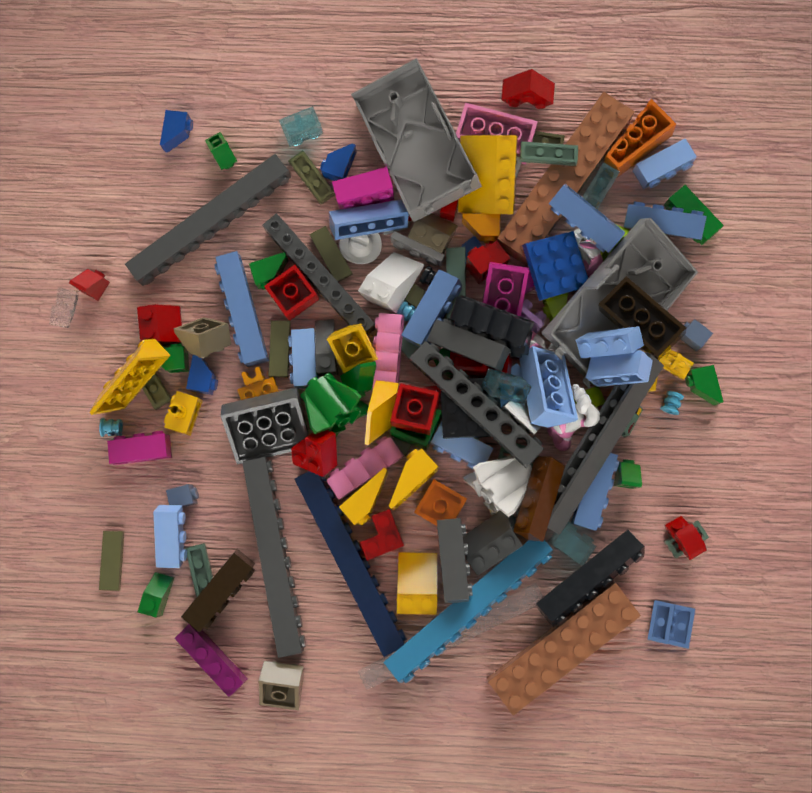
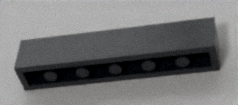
[536,530,645,628]

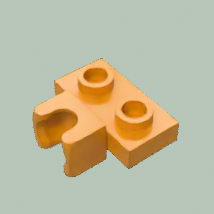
[237,366,279,400]

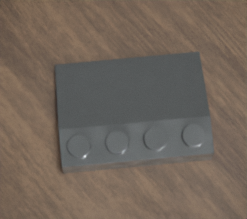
[220,387,309,465]

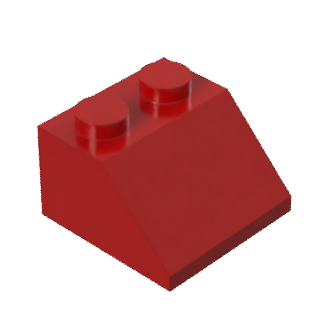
[137,304,182,346]

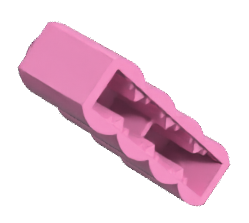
[373,313,404,389]
[326,436,405,500]

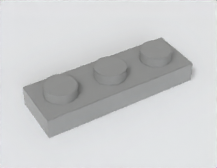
[391,231,445,267]

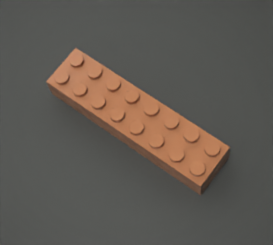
[487,582,641,716]

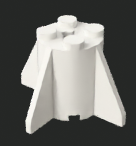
[463,455,532,517]

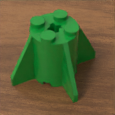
[300,373,369,437]

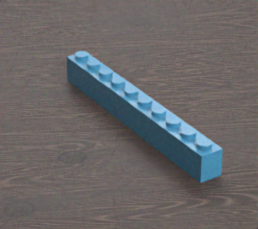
[383,540,553,683]

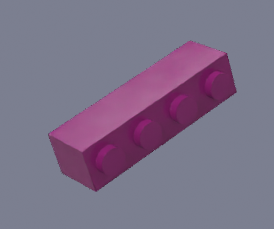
[174,624,248,697]

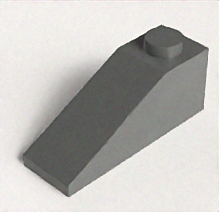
[315,319,338,377]

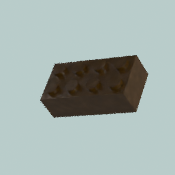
[598,276,687,360]
[181,549,255,632]

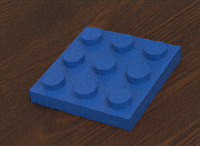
[522,231,588,301]

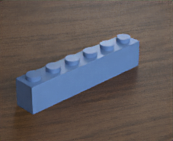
[214,251,269,367]

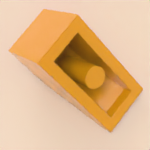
[462,213,500,244]

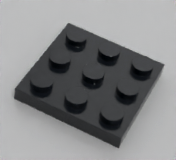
[441,377,502,439]

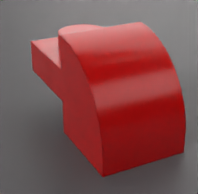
[665,516,707,560]

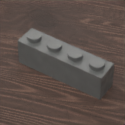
[427,319,511,371]
[437,518,473,604]

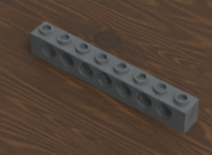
[262,213,376,336]
[409,341,544,468]

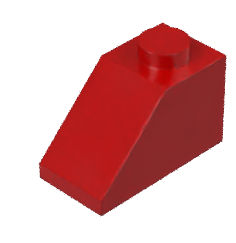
[69,269,110,301]

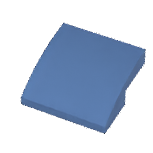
[647,600,695,649]

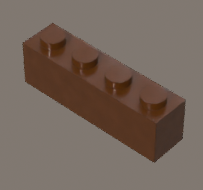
[513,456,565,542]

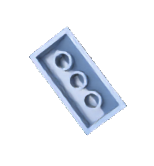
[519,346,578,428]

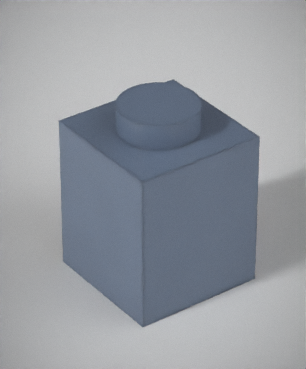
[681,319,713,351]
[166,484,199,507]

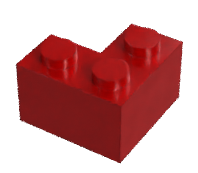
[501,69,555,109]
[466,240,510,284]
[291,430,338,477]
[360,509,405,561]

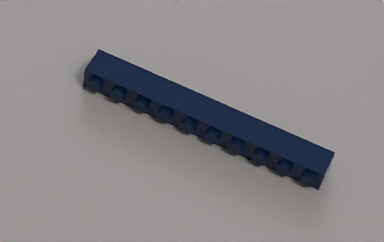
[294,471,407,657]

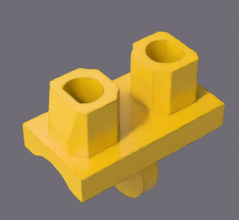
[659,349,694,380]

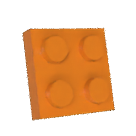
[414,479,467,526]

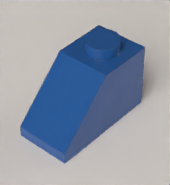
[160,110,193,152]
[320,144,357,181]
[186,355,218,395]

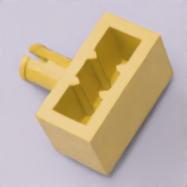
[164,391,203,436]

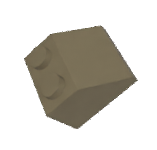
[408,213,458,254]
[174,317,231,358]
[259,661,304,711]

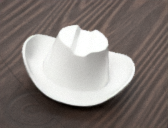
[339,233,382,264]

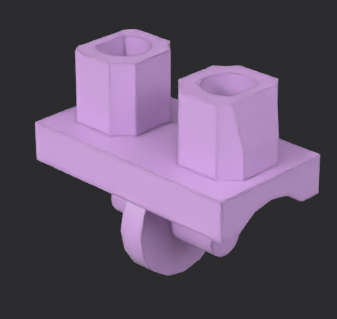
[521,299,547,333]

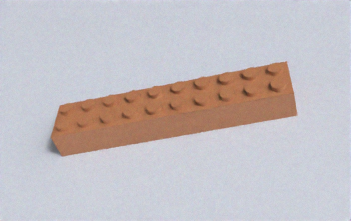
[497,92,635,266]

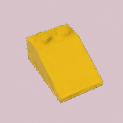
[365,380,399,445]
[339,467,389,526]
[397,552,437,615]

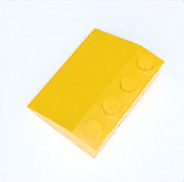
[458,135,518,214]
[89,339,170,415]
[389,448,438,510]

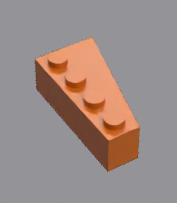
[604,99,676,179]

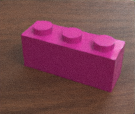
[107,431,172,465]

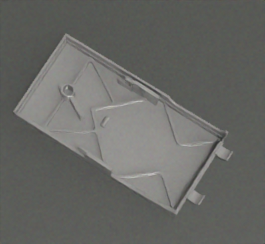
[351,58,482,222]
[541,218,698,388]

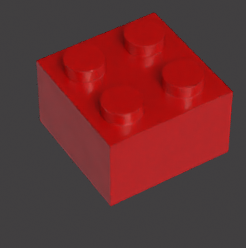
[264,265,320,321]
[390,383,439,435]

